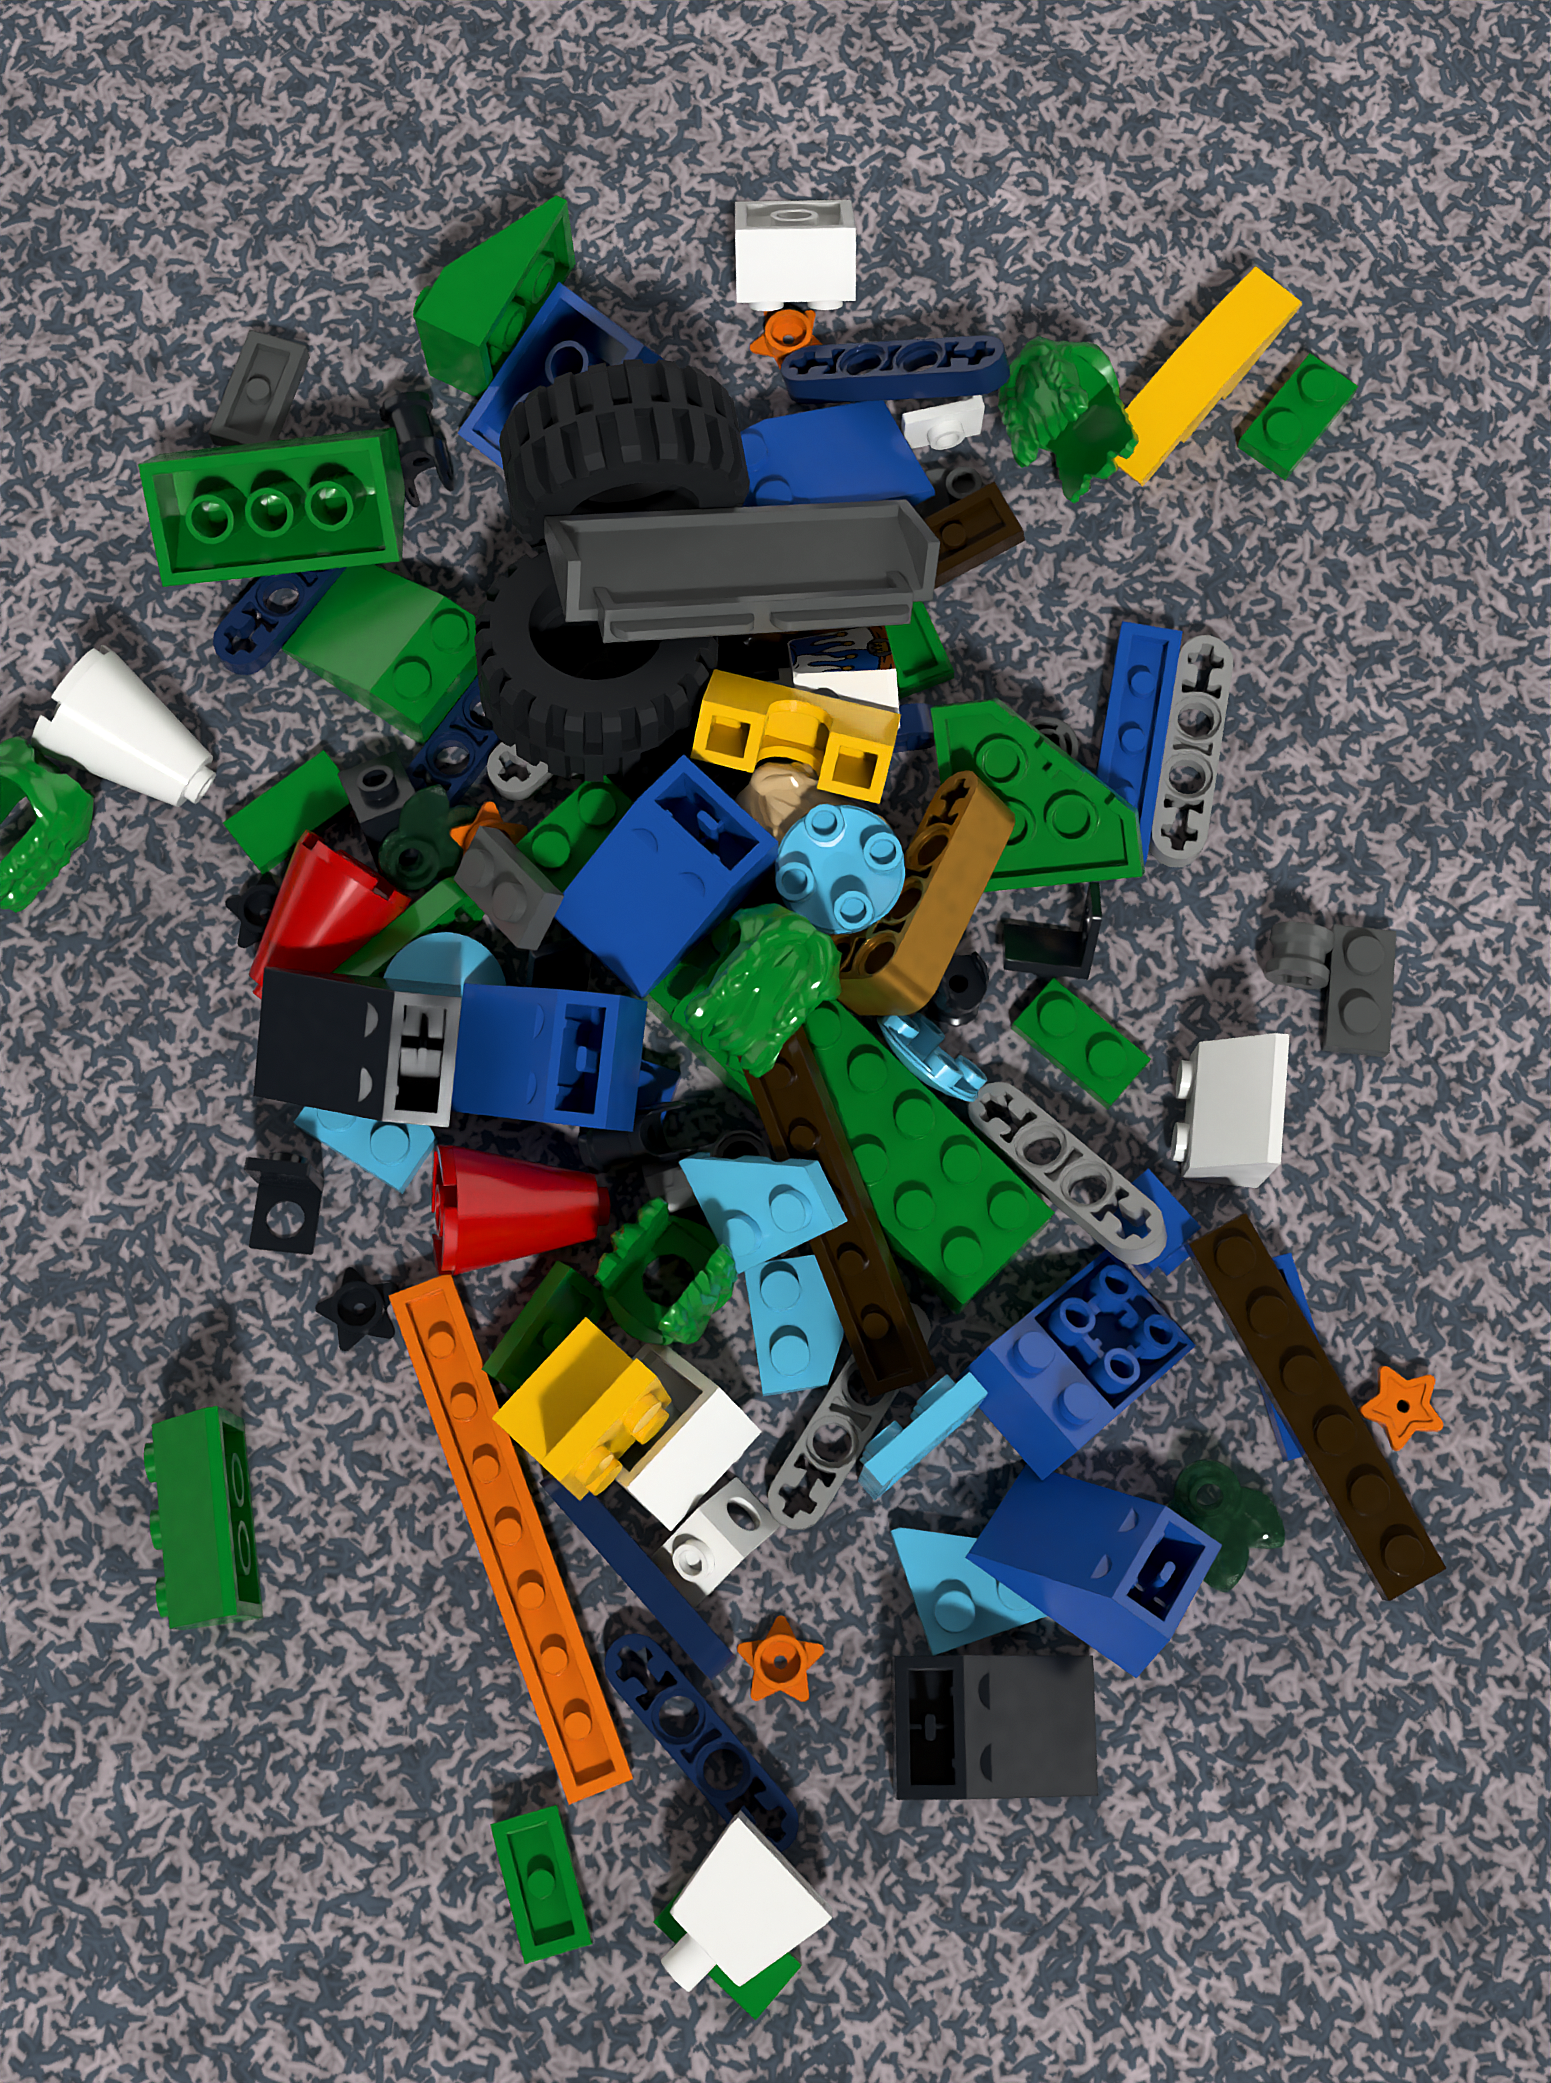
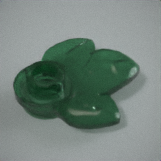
[378,784,480,892]
[1165,1459,1285,1592]

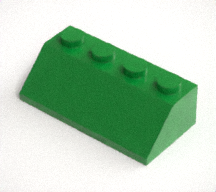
[138,427,405,587]

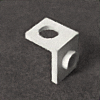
[901,395,985,450]
[650,1477,781,1608]

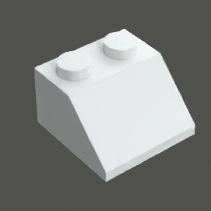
[735,200,856,311]
[1171,1033,1289,1188]
[615,1343,762,1531]

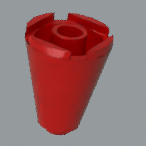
[248,829,412,999]
[431,1145,610,1276]

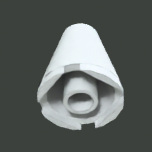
[31,645,216,807]

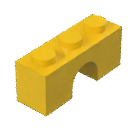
[690,669,901,804]

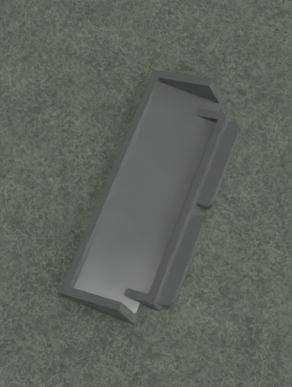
[544,499,940,643]

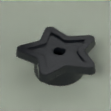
[225,873,279,948]
[315,1267,398,1351]

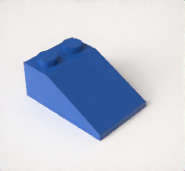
[457,282,665,469]
[740,400,935,507]

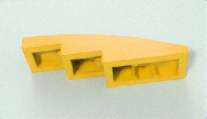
[1114,266,1302,487]

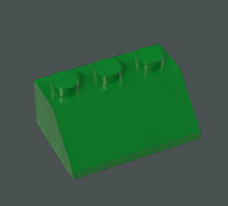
[144,1406,263,1630]

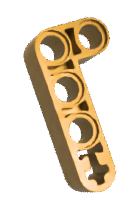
[830,770,1016,1016]

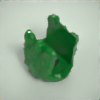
[998,336,1139,503]
[0,736,95,913]
[670,903,843,1078]
[594,1196,739,1346]

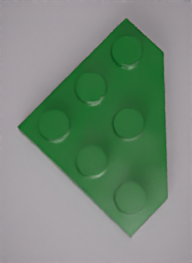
[931,698,1145,892]

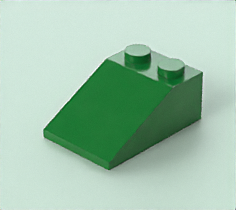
[413,195,576,399]
[281,564,478,746]

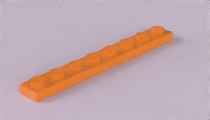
[388,1275,634,1805]

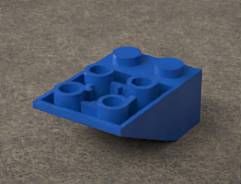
[554,754,778,1000]
[451,983,648,1132]
[955,1249,1196,1481]
[965,1464,1222,1678]

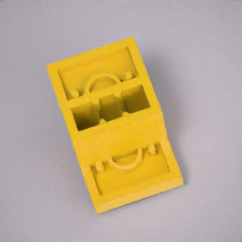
[492,1317,672,1501]

